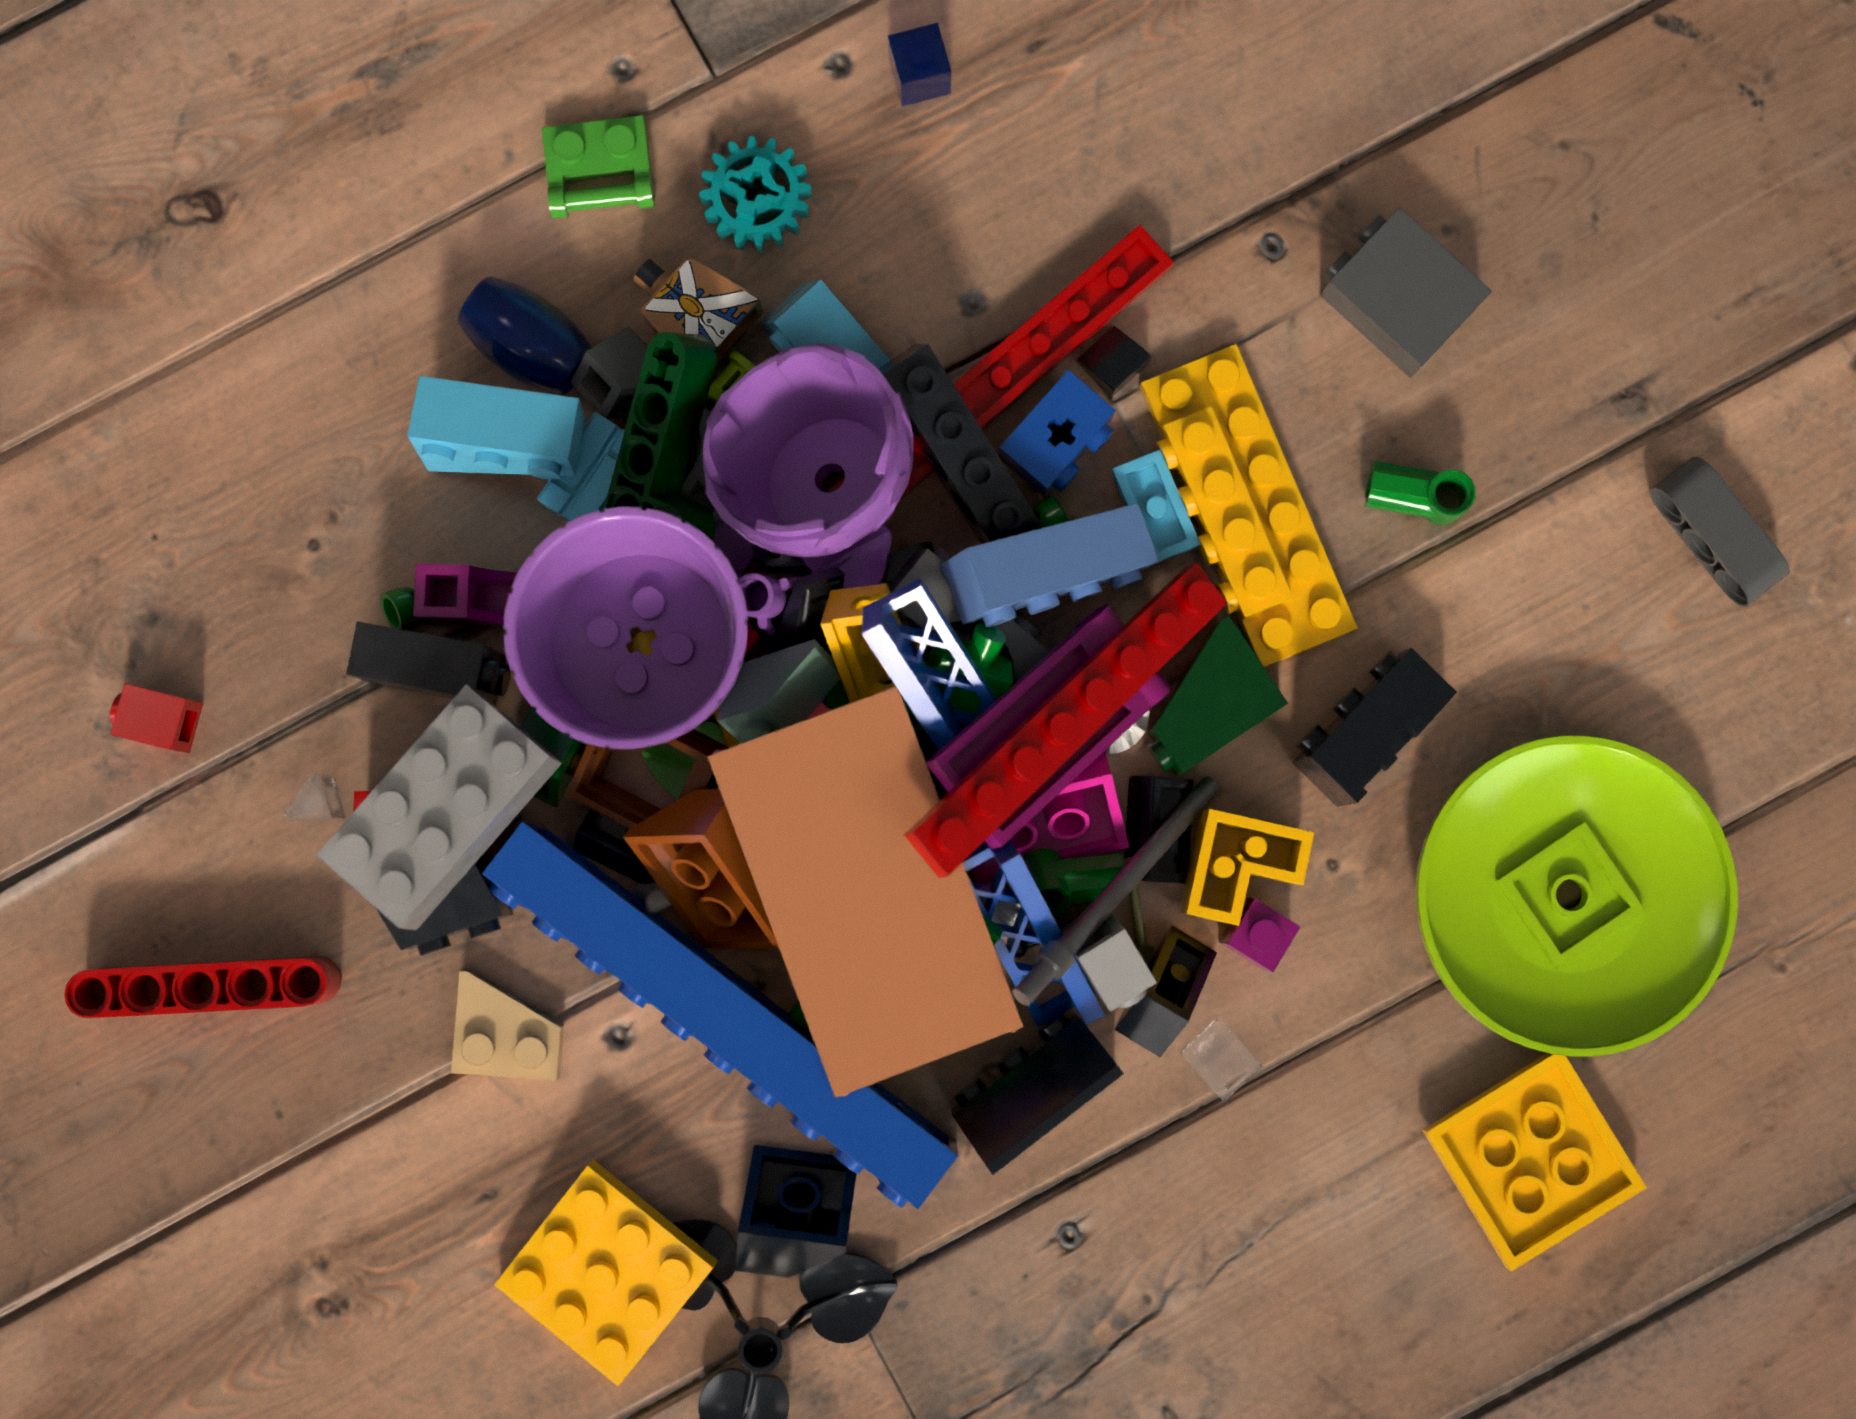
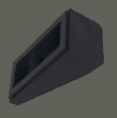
[767,567,845,657]

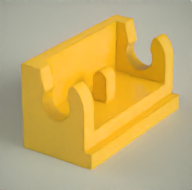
[821,583,901,703]

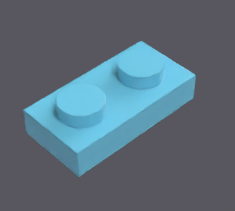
[1111,449,1201,567]

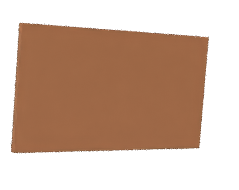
[707,686,1023,1098]

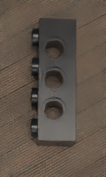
[878,344,1041,544]

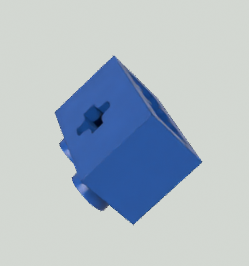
[998,370,1116,497]

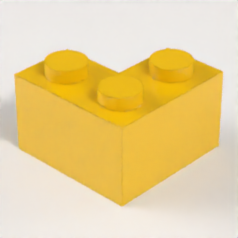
[1179,809,1315,926]

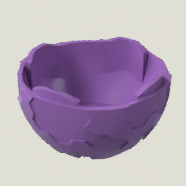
[702,343,914,557]

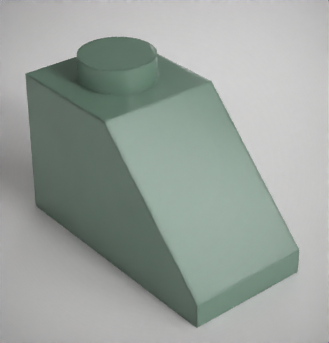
[718,639,841,743]

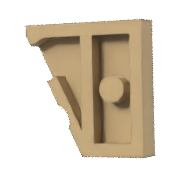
[451,970,564,1081]

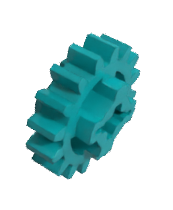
[699,136,812,253]

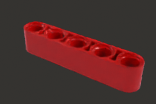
[64,956,342,1018]

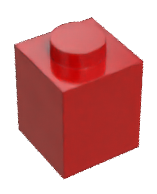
[110,683,203,753]

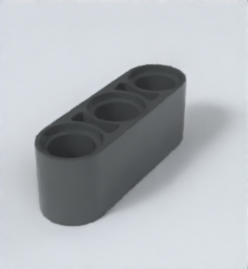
[1650,457,1790,607]

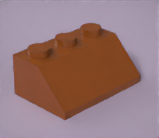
[623,788,779,949]

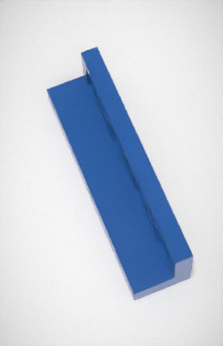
[861,579,997,751]
[963,839,1105,1027]

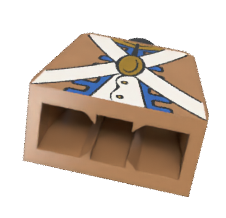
[633,257,764,366]

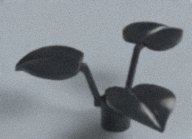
[672,1219,898,1419]

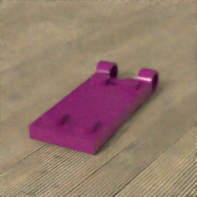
[926,604,1171,849]

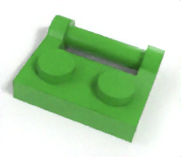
[541,115,655,219]

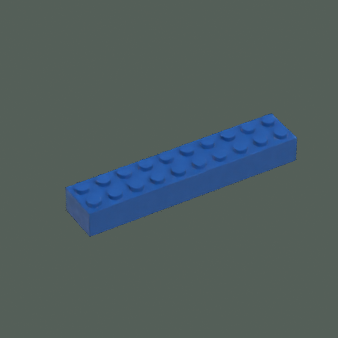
[482,821,958,1209]

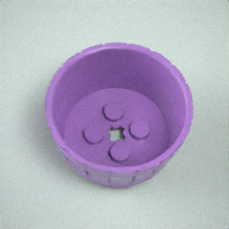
[504,507,748,749]

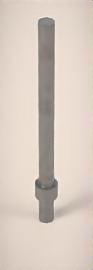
[1012,776,1221,1006]

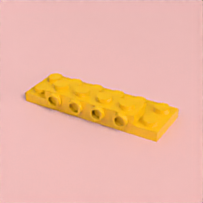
[1139,344,1358,668]

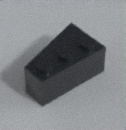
[1292,648,1457,807]

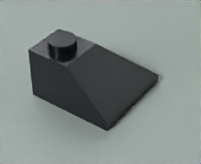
[735,1145,857,1278]

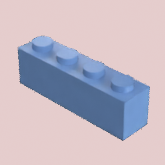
[941,503,1160,628]

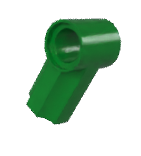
[1364,461,1476,525]
[1022,848,1127,918]

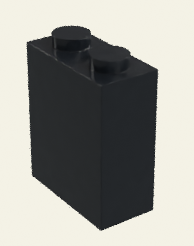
[346,621,510,706]

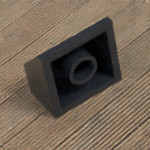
[376,855,513,956]

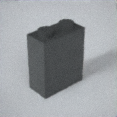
[1320,207,1492,378]

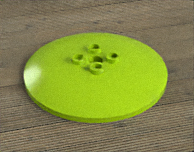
[1415,736,1738,1057]

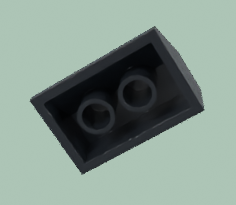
[951,1013,1124,1175]

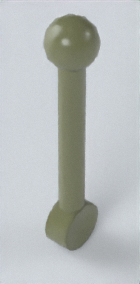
[1123,857,1155,964]

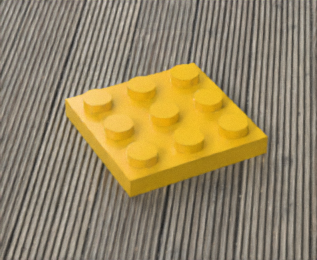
[1422,1053,1647,1272]
[494,1159,718,1386]

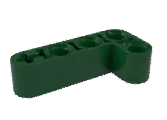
[605,332,717,541]

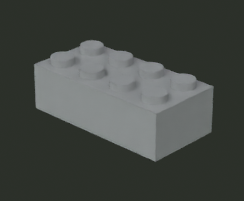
[316,685,562,930]

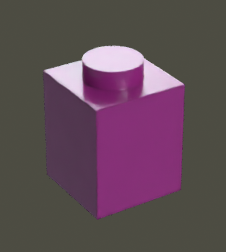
[1219,898,1301,973]

